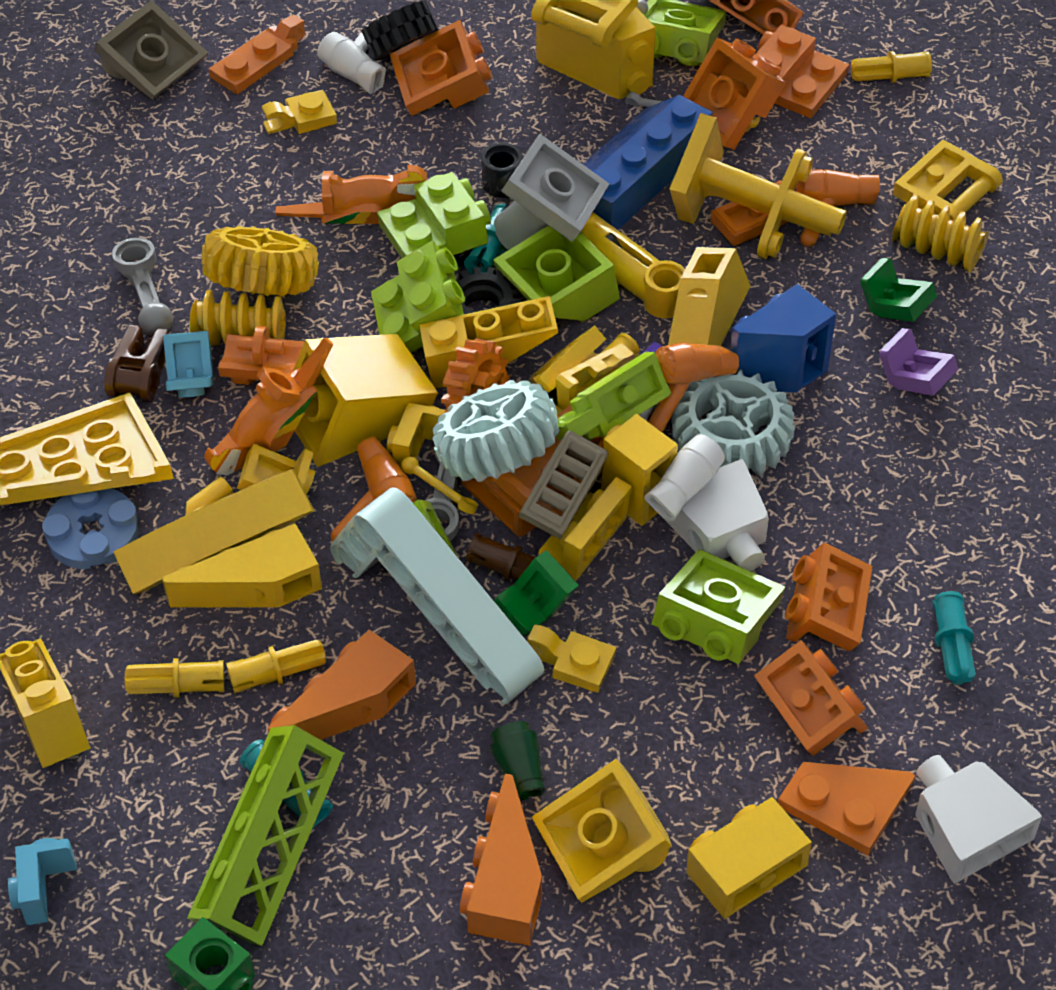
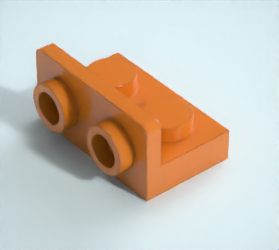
[785,542,873,651]
[754,640,868,756]

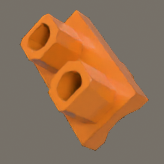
[218,326,305,385]

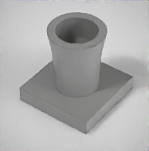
[494,134,609,250]

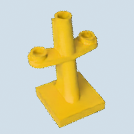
[670,113,847,259]

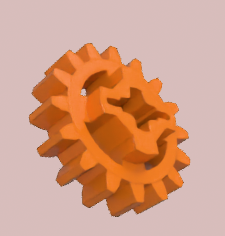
[441,338,510,413]

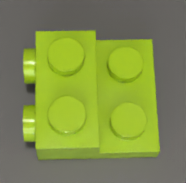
[644,0,727,66]
[377,172,491,259]
[371,240,465,353]
[651,549,785,664]

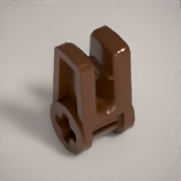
[104,324,169,402]

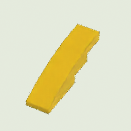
[113,469,314,595]

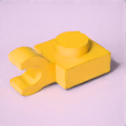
[262,90,337,134]
[527,625,617,693]

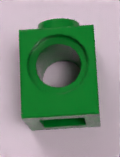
[165,917,255,990]

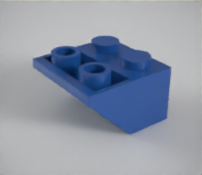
[730,284,836,393]

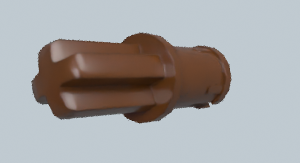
[466,533,536,582]

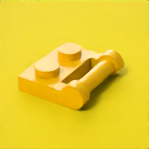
[531,0,638,48]
[893,139,1003,221]

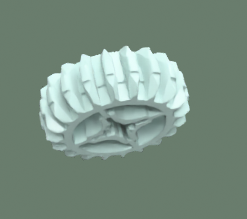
[671,369,795,477]
[432,380,560,482]

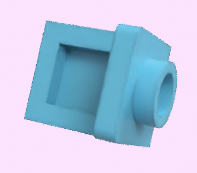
[163,331,214,398]
[8,838,77,925]

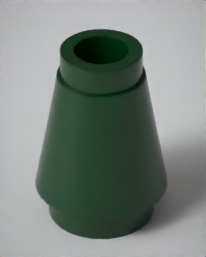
[489,721,545,801]

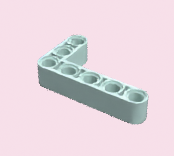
[330,487,544,704]

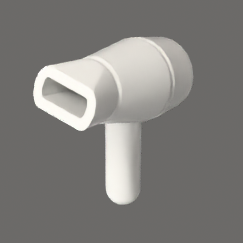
[317,25,386,95]
[645,434,725,521]

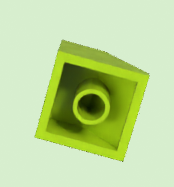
[493,225,620,321]

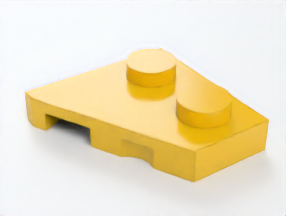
[529,325,606,393]
[555,343,634,410]

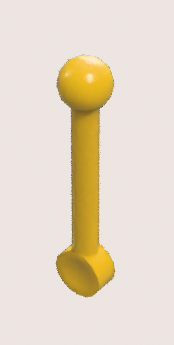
[401,456,478,515]

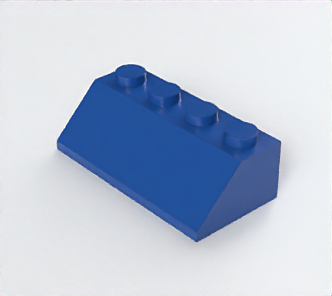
[583,95,713,230]

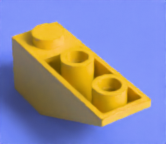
[668,247,751,346]
[419,296,558,388]
[162,523,322,608]
[0,638,91,768]

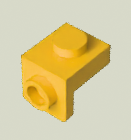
[387,402,446,469]
[237,443,315,494]

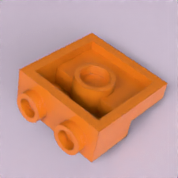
[390,20,493,116]
[753,24,850,118]
[683,38,786,150]

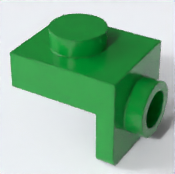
[860,258,937,322]
[494,550,579,636]

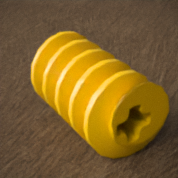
[892,194,989,272]
[189,289,286,346]

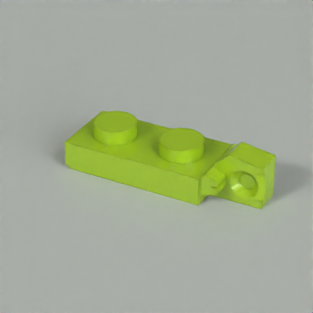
[556,352,671,441]

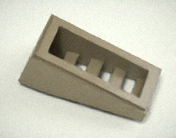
[518,431,608,540]

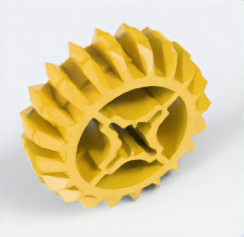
[201,226,319,297]

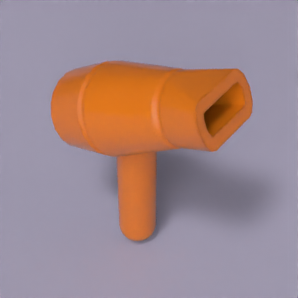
[796,169,880,247]
[648,342,739,432]
[330,437,417,542]

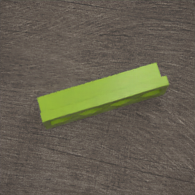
[187,725,344,946]

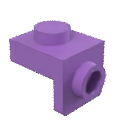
[879,328,958,396]

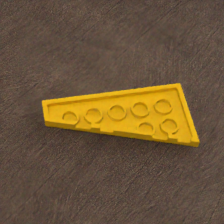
[0,392,174,506]

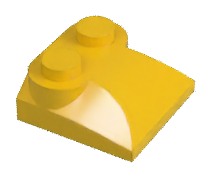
[532,759,672,902]

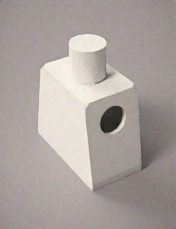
[665,459,769,571]
[915,755,1042,884]

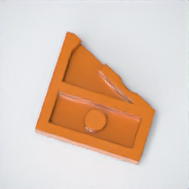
[778,762,916,856]

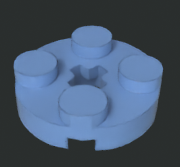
[42,489,139,569]

